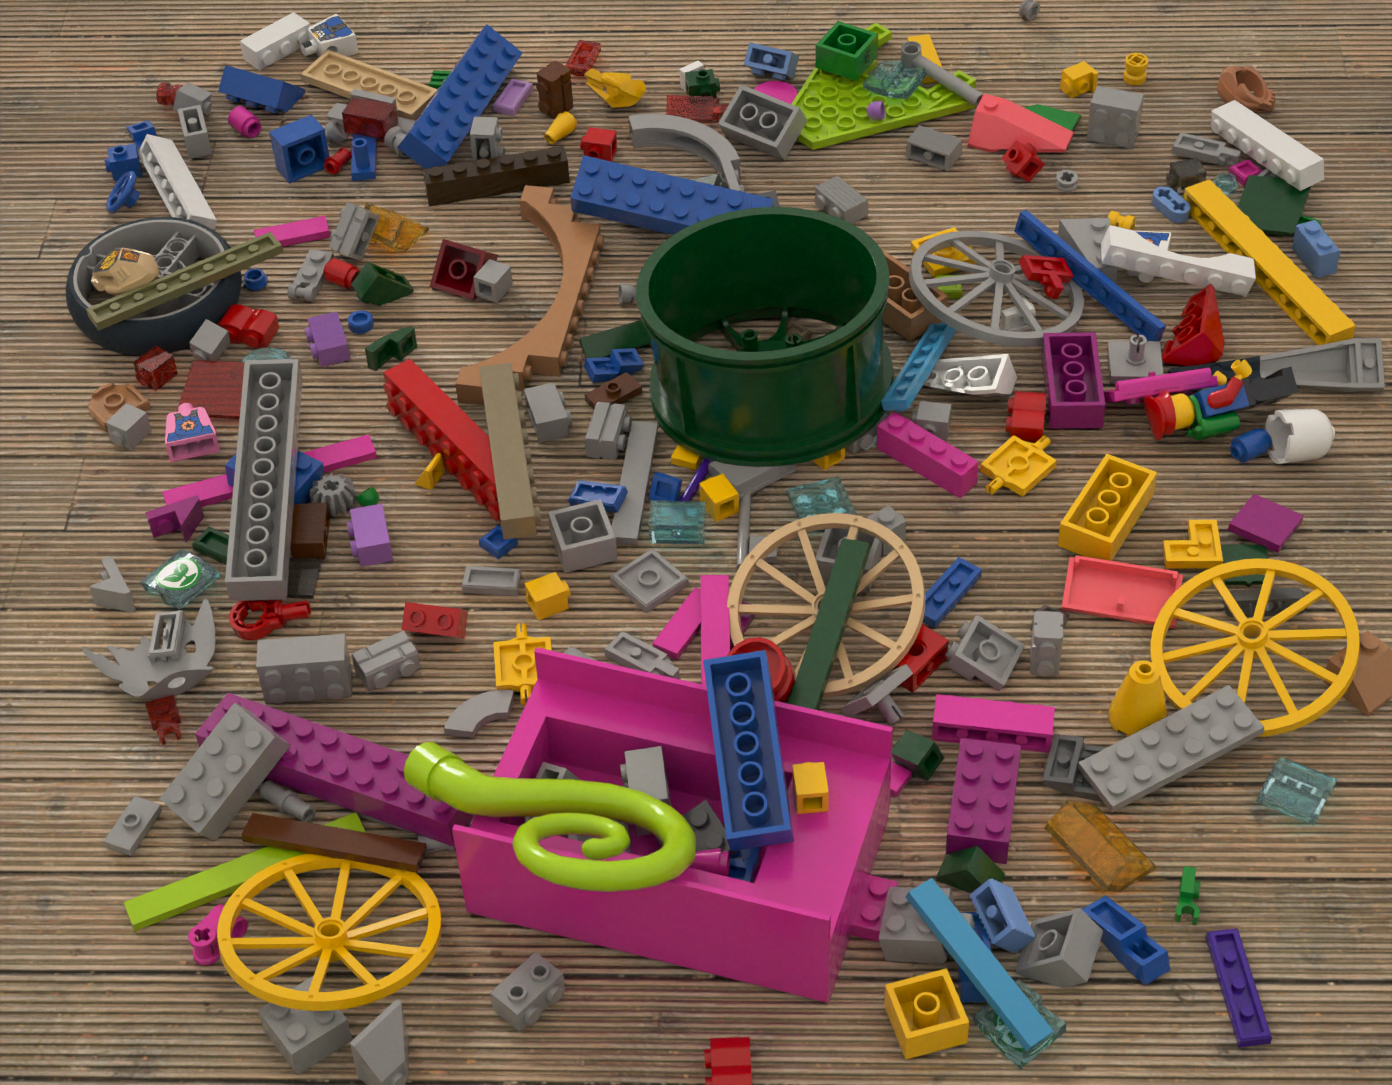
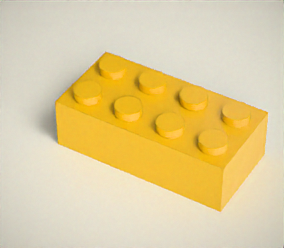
[1058,454,1157,561]

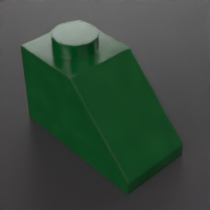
[351,262,414,306]

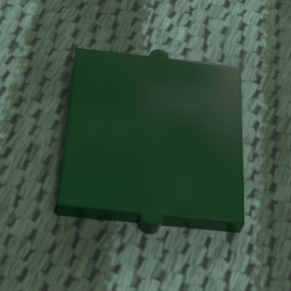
[1221,543,1268,587]

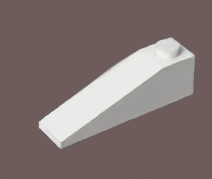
[923,354,1017,397]

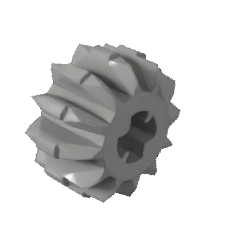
[310,472,357,518]

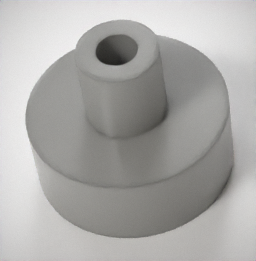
[326,119,349,144]

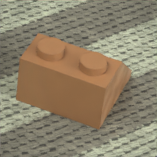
[1323,630,1392,716]

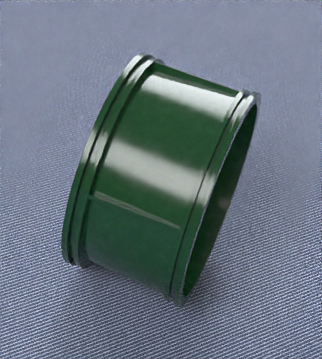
[636,207,895,467]

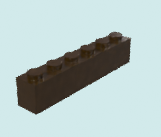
[422,146,570,206]

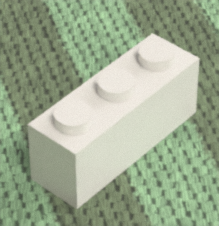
[240,12,310,71]

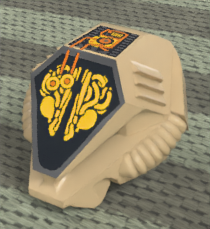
[91,248,159,296]

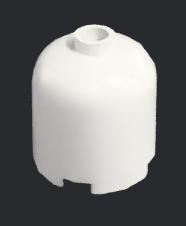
[1265,409,1335,464]

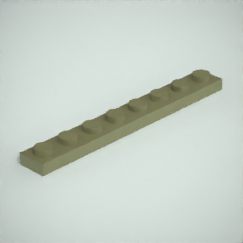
[86,232,283,331]

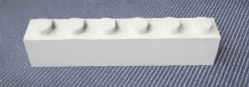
[1211,100,1324,191]
[138,134,217,230]

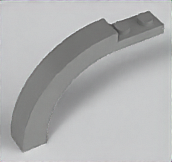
[628,114,744,192]

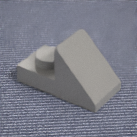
[90,556,136,612]

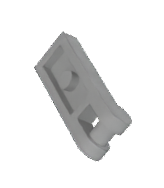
[287,249,334,302]

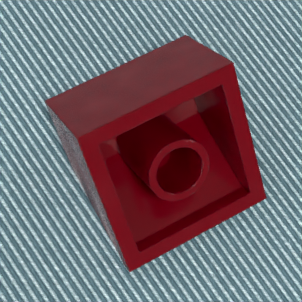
[429,239,498,300]

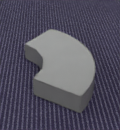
[444,690,515,738]

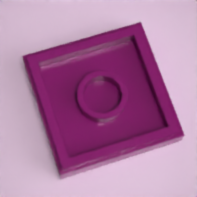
[1228,494,1304,553]

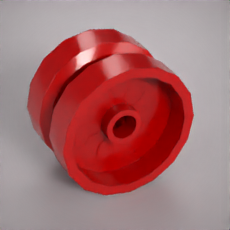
[727,637,795,703]

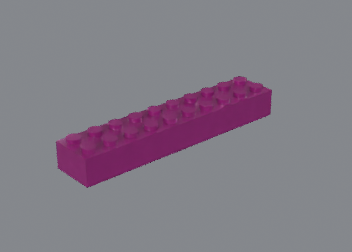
[195,693,475,847]

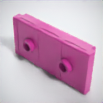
[1104,368,1218,405]

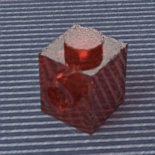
[133,345,178,391]

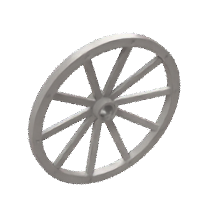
[909,231,1084,346]

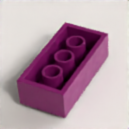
[1041,332,1105,429]
[945,738,1021,864]

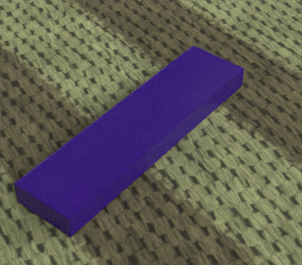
[1205,928,1272,1048]

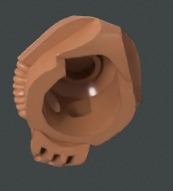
[1217,66,1276,113]

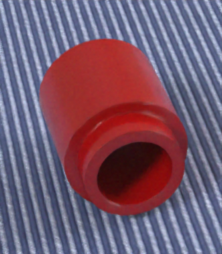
[323,258,361,289]

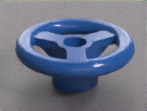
[106,171,140,213]

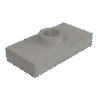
[103,796,162,856]

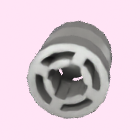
[384,126,409,158]

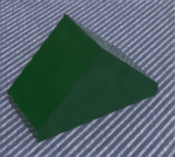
[936,846,1005,893]

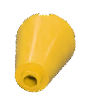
[1108,661,1168,737]

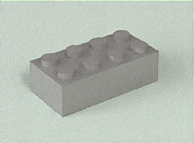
[159,703,291,841]

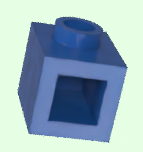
[104,144,142,181]

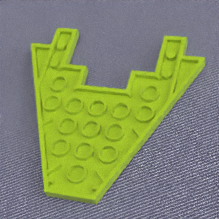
[791,22,976,150]

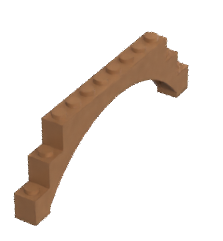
[455,185,605,405]

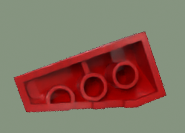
[1162,284,1225,366]

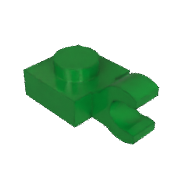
[1174,866,1201,925]

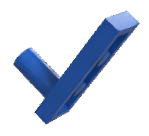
[351,128,377,181]

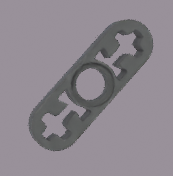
[1222,588,1307,617]

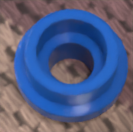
[243,268,268,291]

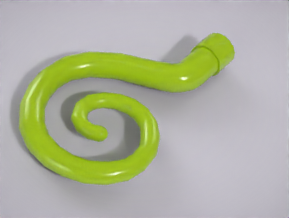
[404,742,697,892]

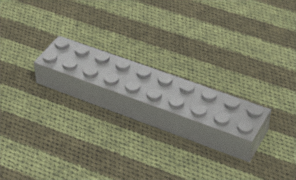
[225,359,303,601]

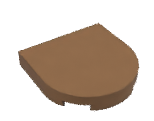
[88,383,151,432]

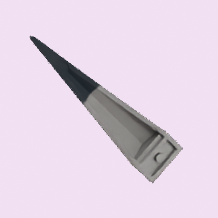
[1167,338,1385,393]

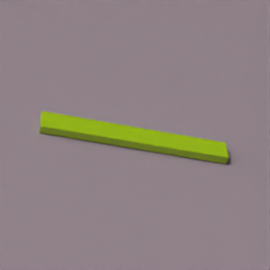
[123,812,366,931]

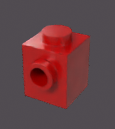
[580,127,617,162]

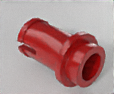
[324,147,352,174]

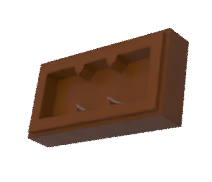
[585,372,642,409]

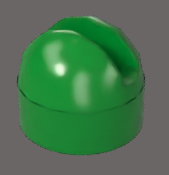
[355,486,379,507]

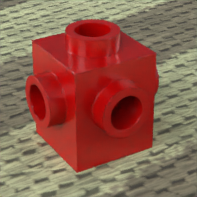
[1001,140,1045,183]

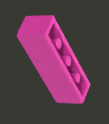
[877,411,979,498]
[932,694,1055,753]

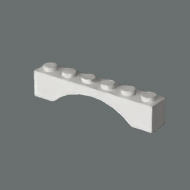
[1101,225,1256,297]

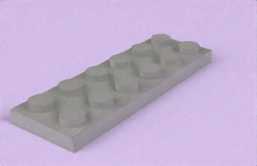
[1078,685,1264,813]

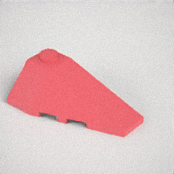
[968,94,1074,153]

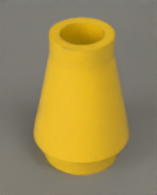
[544,111,577,145]

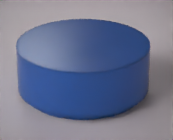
[348,310,374,334]

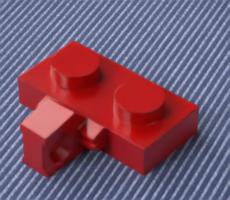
[1019,255,1073,299]

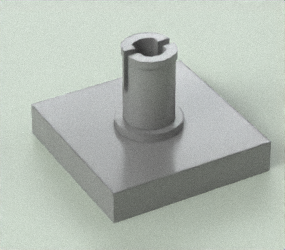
[1107,334,1163,384]
[840,664,913,725]

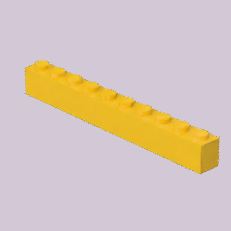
[1183,179,1356,346]

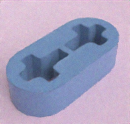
[1152,186,1190,223]

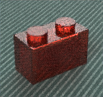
[342,97,398,139]

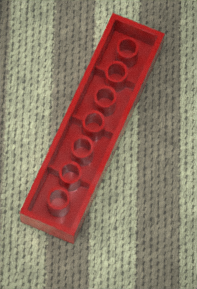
[383,359,501,522]

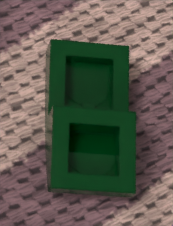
[365,326,417,371]

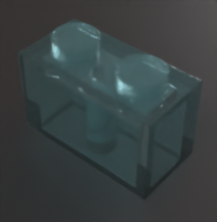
[649,501,706,545]

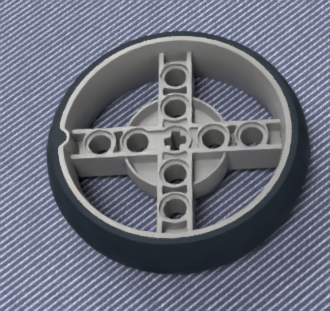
[66,217,242,356]

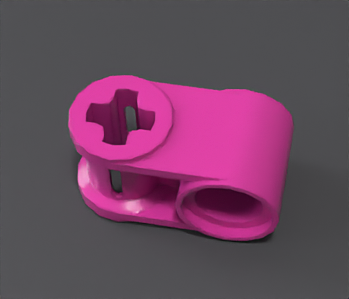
[188,904,248,965]

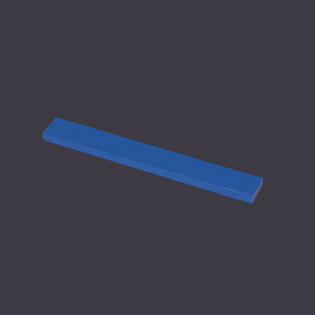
[1014,210,1166,341]

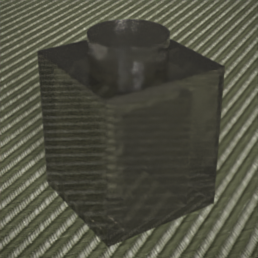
[1166,158,1207,196]

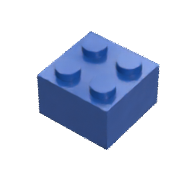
[269,114,329,184]

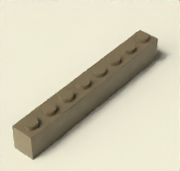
[479,363,541,540]

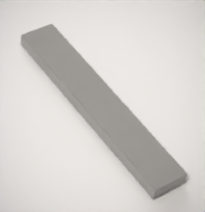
[612,421,658,545]

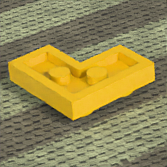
[1163,520,1223,569]

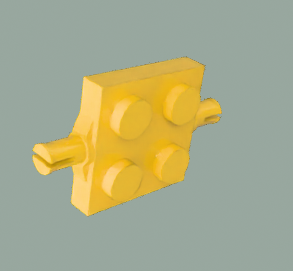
[980,435,1057,497]
[493,623,552,706]

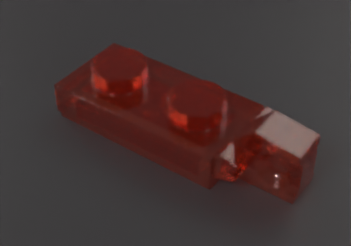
[666,95,729,121]

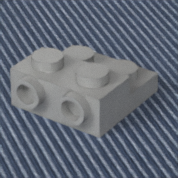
[945,614,1025,691]

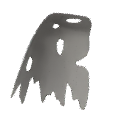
[82,599,215,699]

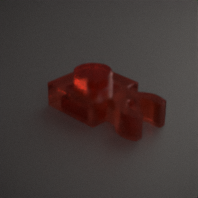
[145,695,181,745]

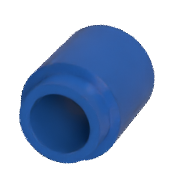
[1230,428,1272,463]

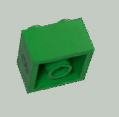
[815,21,878,81]

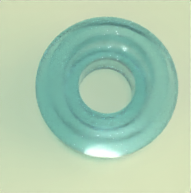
[1213,173,1238,195]

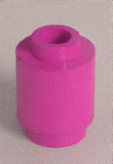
[228,106,262,138]

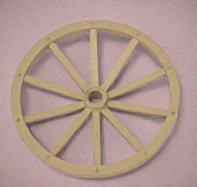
[727,513,926,698]

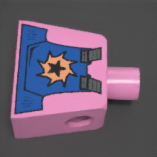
[165,403,220,462]

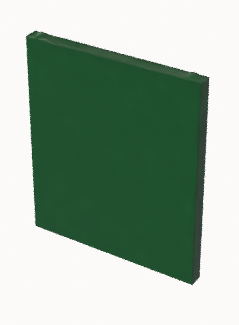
[1238,175,1312,236]

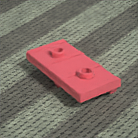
[1061,555,1183,629]

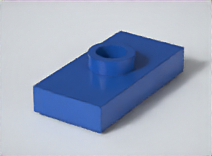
[568,480,628,512]

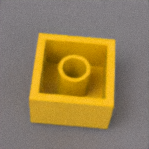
[884,968,969,1060]

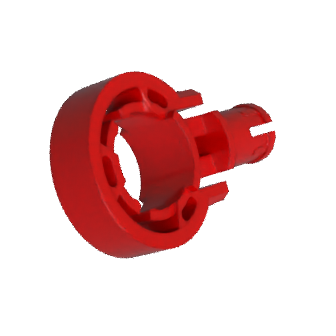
[229,600,311,640]

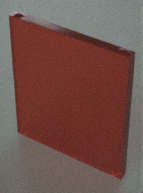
[177,360,245,419]

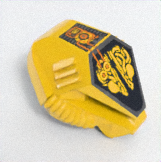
[584,69,646,109]

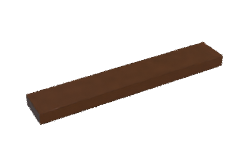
[242,813,427,872]

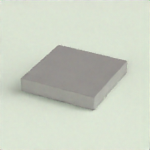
[610,548,689,613]

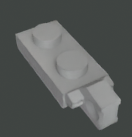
[1172,133,1241,167]
[604,631,681,680]

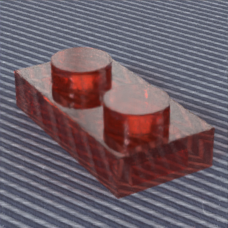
[565,40,601,77]

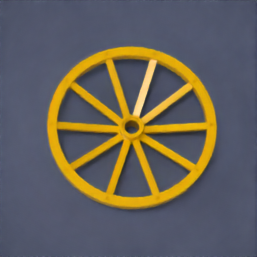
[1151,559,1360,737]
[217,853,442,1011]

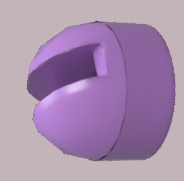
[867,101,885,120]

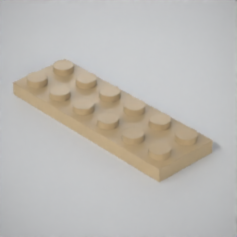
[301,50,437,120]

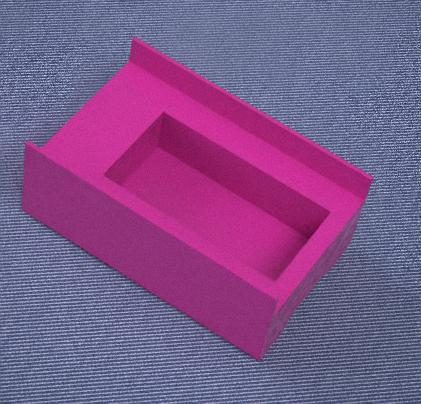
[452,647,898,1003]

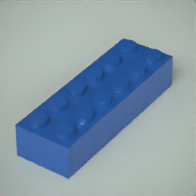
[703,650,794,851]

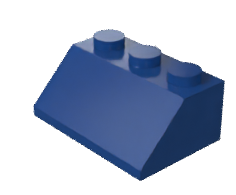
[218,65,306,114]

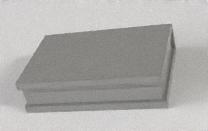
[708,461,797,500]

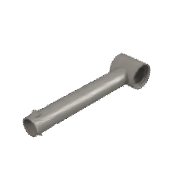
[901,41,983,107]

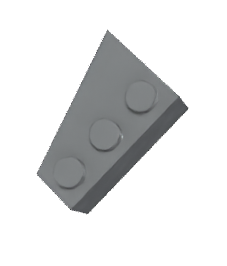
[1058,218,1118,283]

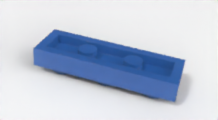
[923,557,982,628]

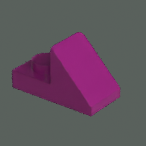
[145,495,204,543]

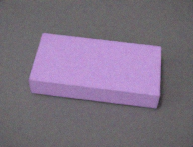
[492,79,533,116]

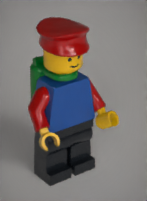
[1144,359,1298,441]

